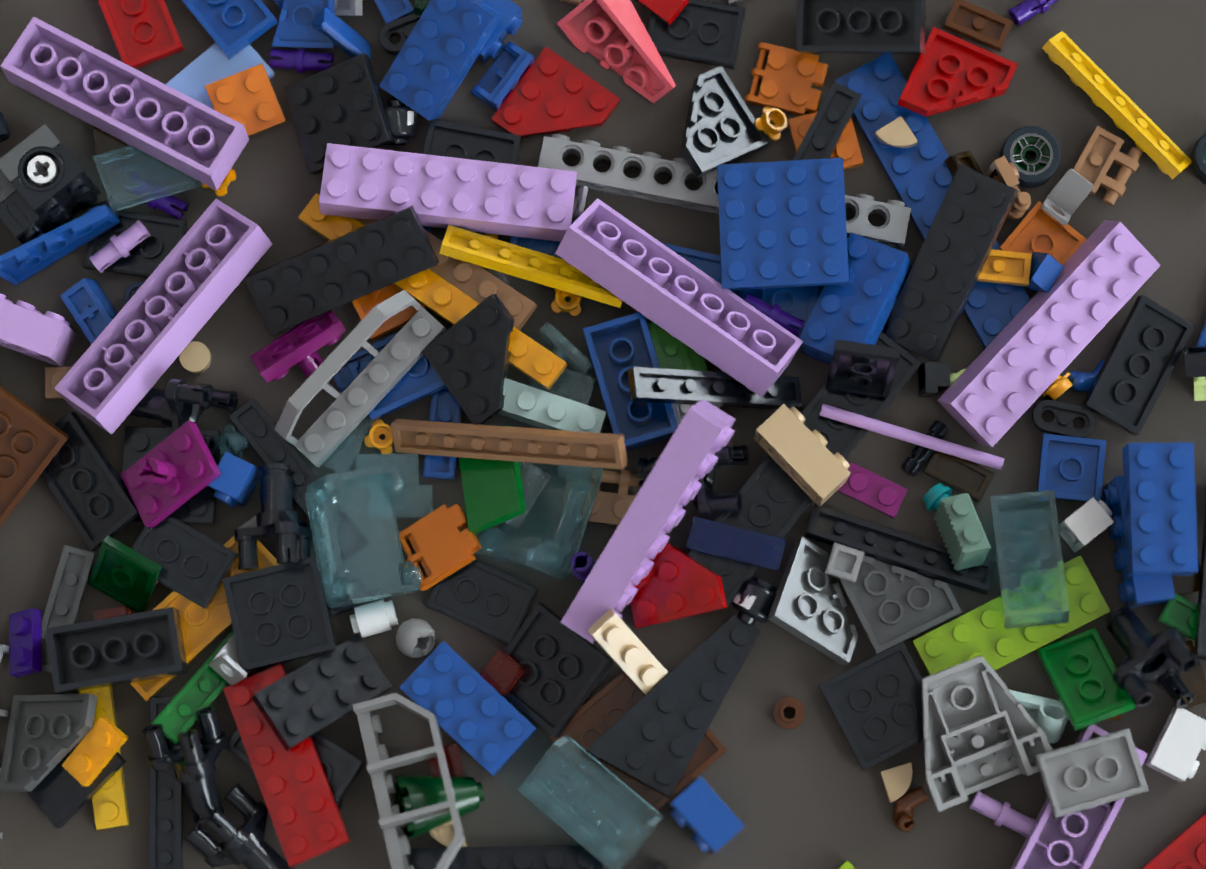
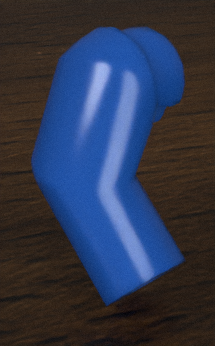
[1067,360,1104,392]

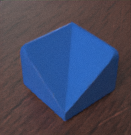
[1028,252,1064,292]

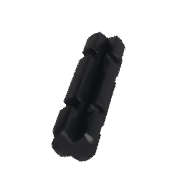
[901,420,949,477]

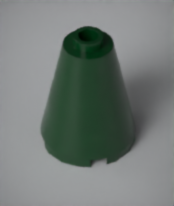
[394,775,484,839]

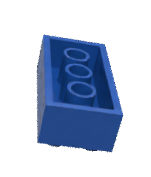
[379,0,503,121]
[799,232,912,364]
[583,312,678,451]
[1122,442,1198,576]
[1103,475,1175,608]
[399,641,537,776]
[669,776,745,854]

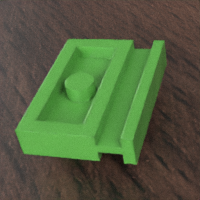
[648,322,708,371]

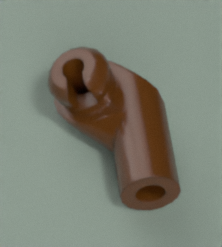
[892,786,929,832]

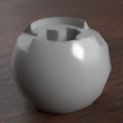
[395,618,436,658]

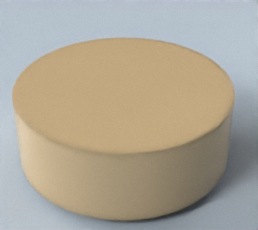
[179,341,212,374]

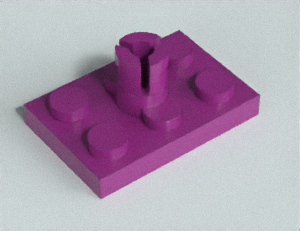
[250,310,346,383]
[120,421,221,528]

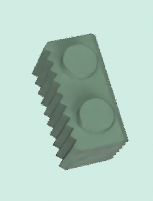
[933,493,991,571]

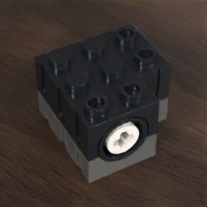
[0,124,101,244]

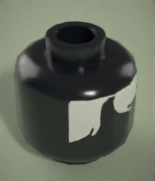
[384,100,416,146]
[732,576,777,626]

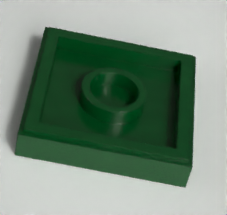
[88,535,162,613]

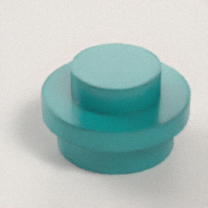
[923,483,952,512]

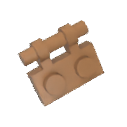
[1073,126,1142,206]
[985,155,1031,220]
[573,467,642,526]

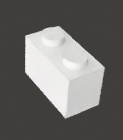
[1055,497,1114,553]
[1145,707,1206,782]

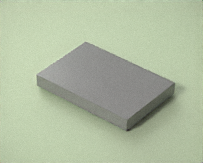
[1035,728,1149,818]

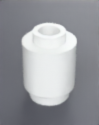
[350,599,399,638]

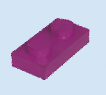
[837,462,908,519]

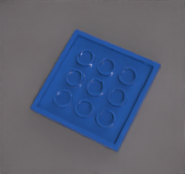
[717,158,849,290]

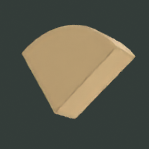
[874,116,918,148]
[880,762,913,803]
[429,821,467,847]

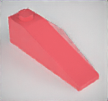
[557,0,676,104]

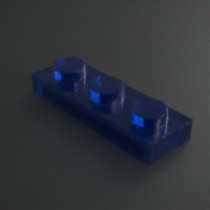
[686,517,786,571]

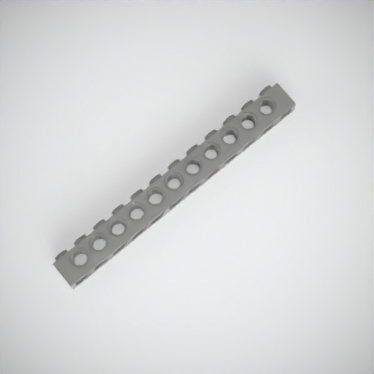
[538,134,911,251]

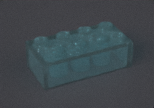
[990,490,1070,629]
[518,734,664,869]

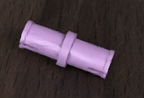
[89,219,151,273]
[969,791,1036,838]

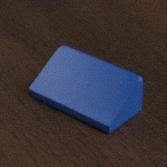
[311,7,371,59]

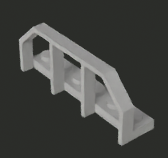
[275,290,447,468]
[353,693,465,869]

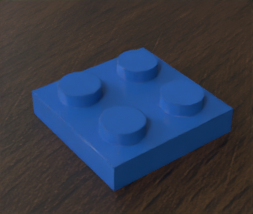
[1036,433,1106,503]

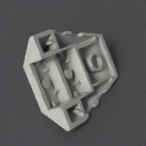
[921,655,1052,812]

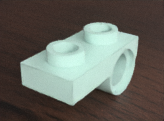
[1009,690,1068,743]

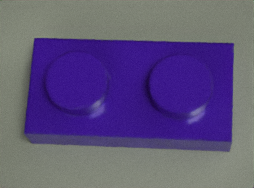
[9,608,42,678]

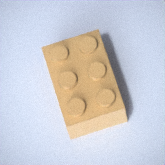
[754,404,851,507]

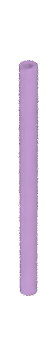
[819,404,1005,470]

